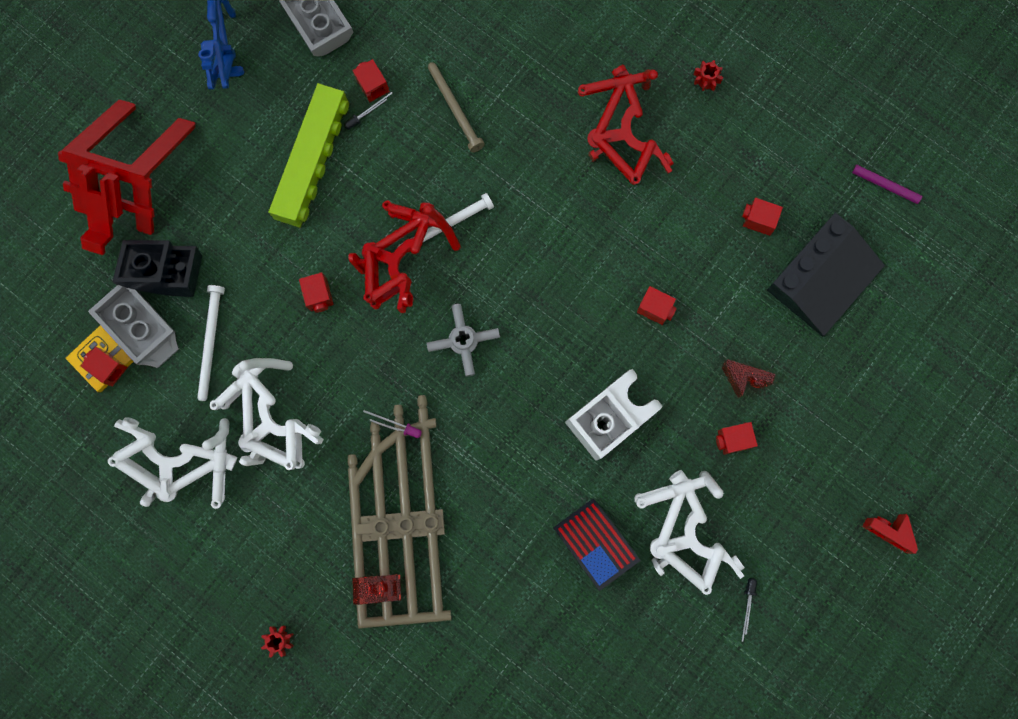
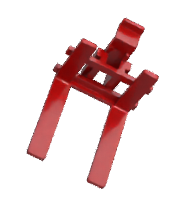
[58,100,195,255]

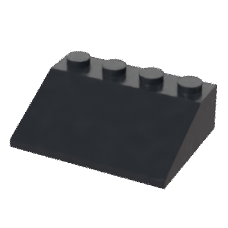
[767,212,885,337]

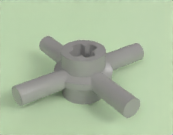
[427,304,500,377]

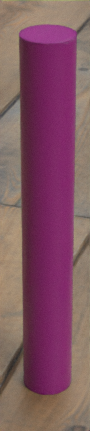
[852,164,922,204]

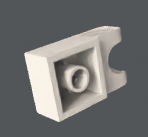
[565,369,662,460]

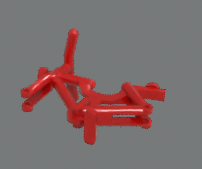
[578,64,674,185]
[348,200,461,313]

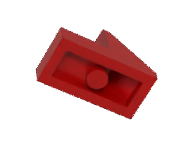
[862,514,918,554]

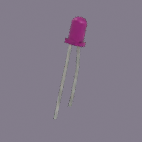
[363,410,422,438]

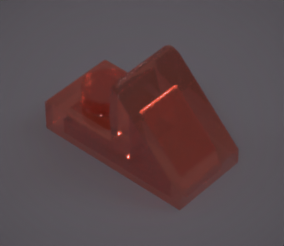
[722,359,775,398]
[353,574,401,605]

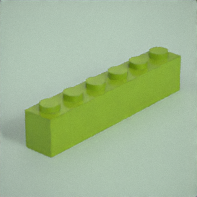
[268,83,349,228]

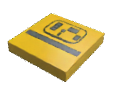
[66,325,134,393]

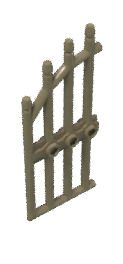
[347,395,452,629]

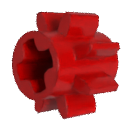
[694,60,723,91]
[261,625,294,658]

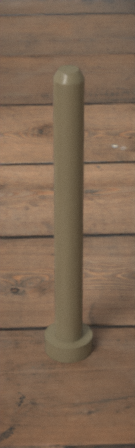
[428,62,485,152]

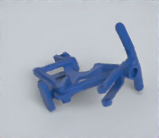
[198,0,244,90]

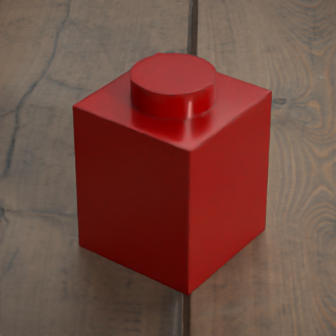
[352,59,390,103]
[742,198,783,236]
[299,272,334,313]
[637,286,677,325]
[80,346,128,387]
[716,422,758,455]

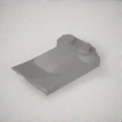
[279,0,354,56]
[88,285,179,368]

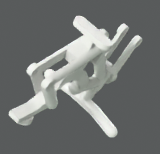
[210,358,324,470]
[108,418,238,509]
[634,470,745,595]

